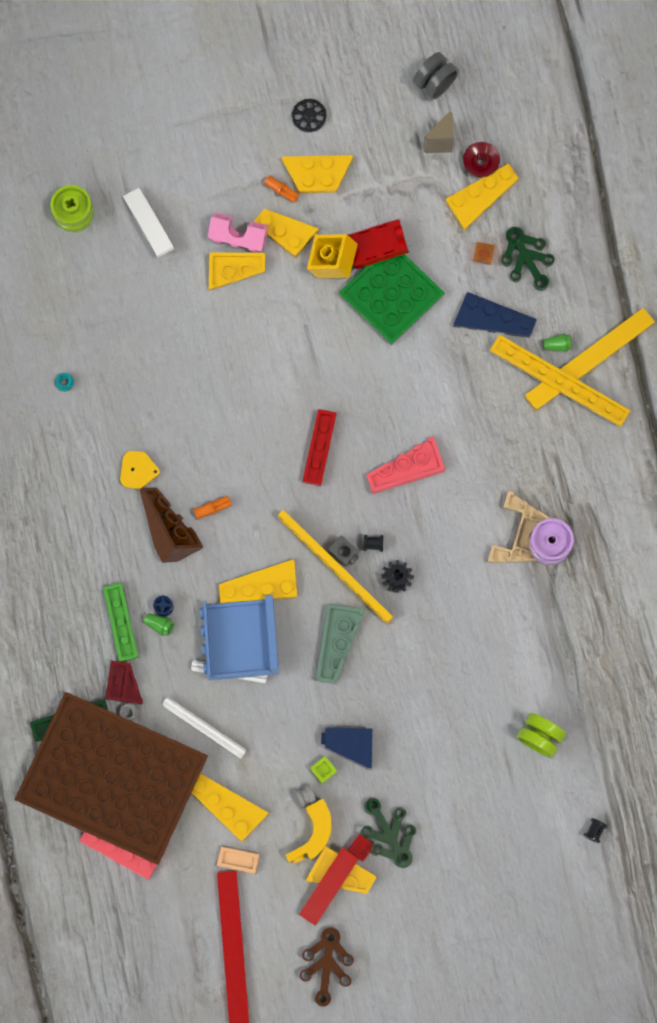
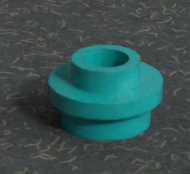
[55,373,74,392]

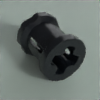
[364,535,383,552]
[583,818,608,844]

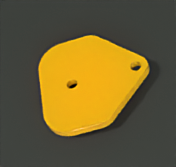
[120,451,160,489]

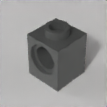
[328,535,359,567]

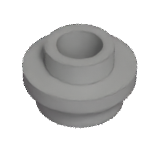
[118,703,138,722]

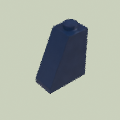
[321,728,373,770]

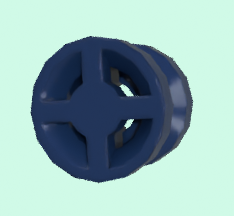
[153,595,174,617]

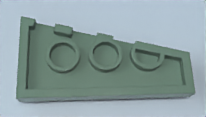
[316,604,366,684]

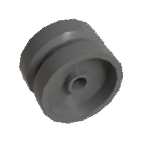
[413,52,459,100]

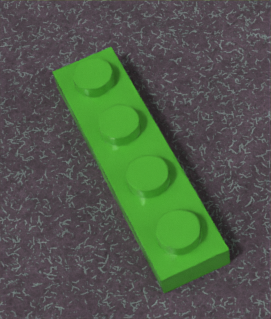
[103,583,139,662]

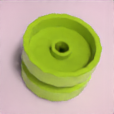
[50,185,94,232]
[516,712,567,759]

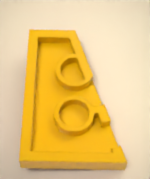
[209,252,266,291]
[306,846,377,894]

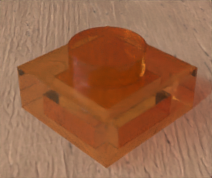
[473,242,495,265]

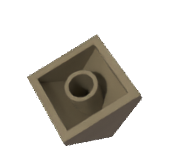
[423,111,454,153]

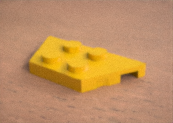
[282,155,353,194]

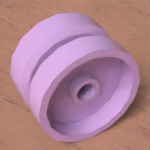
[529,518,574,565]

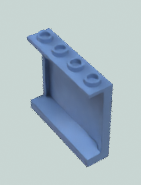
[200,595,279,681]

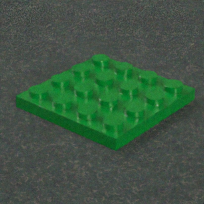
[339,254,445,345]

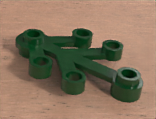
[501,227,555,291]
[360,798,416,868]

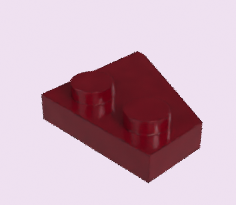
[105,660,143,705]

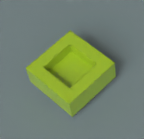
[310,756,337,784]

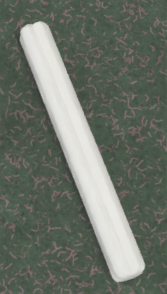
[162,697,246,758]

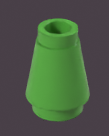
[544,333,572,352]
[144,613,174,636]

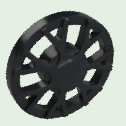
[292,99,327,133]

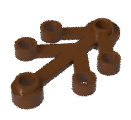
[300,927,354,1007]

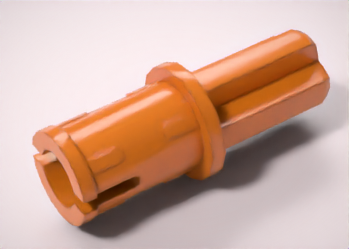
[264,175,300,203]
[193,496,232,520]

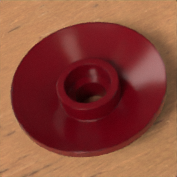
[463,142,500,177]

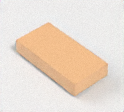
[217,846,260,874]

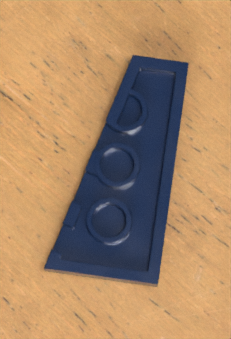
[453,292,537,338]

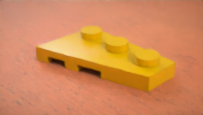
[254,208,319,258]

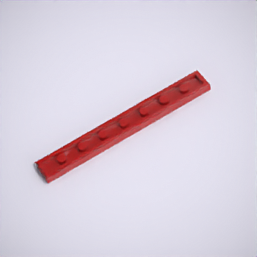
[217,871,250,1023]

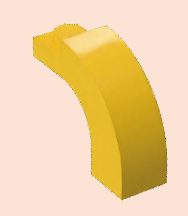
[285,799,332,864]

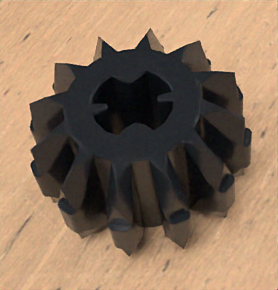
[381,560,414,593]

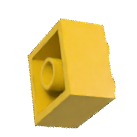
[307,234,357,278]

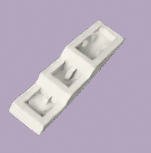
[123,188,174,257]

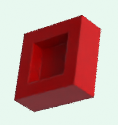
[347,834,375,862]

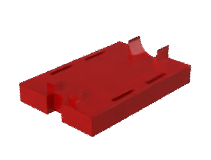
[348,219,409,270]

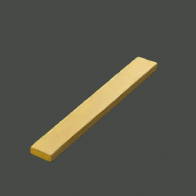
[524,308,655,411]
[489,334,631,428]
[278,510,393,624]

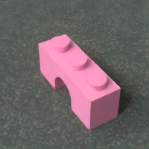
[208,212,269,252]

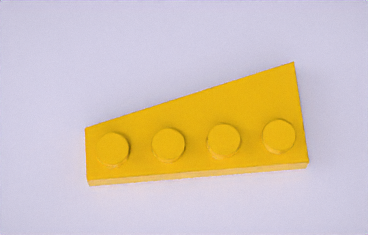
[445,163,518,231]
[219,559,297,603]
[192,774,269,842]

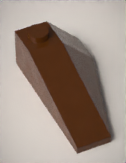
[140,487,203,563]

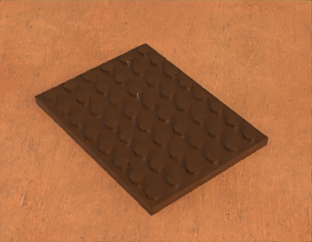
[14,692,208,865]

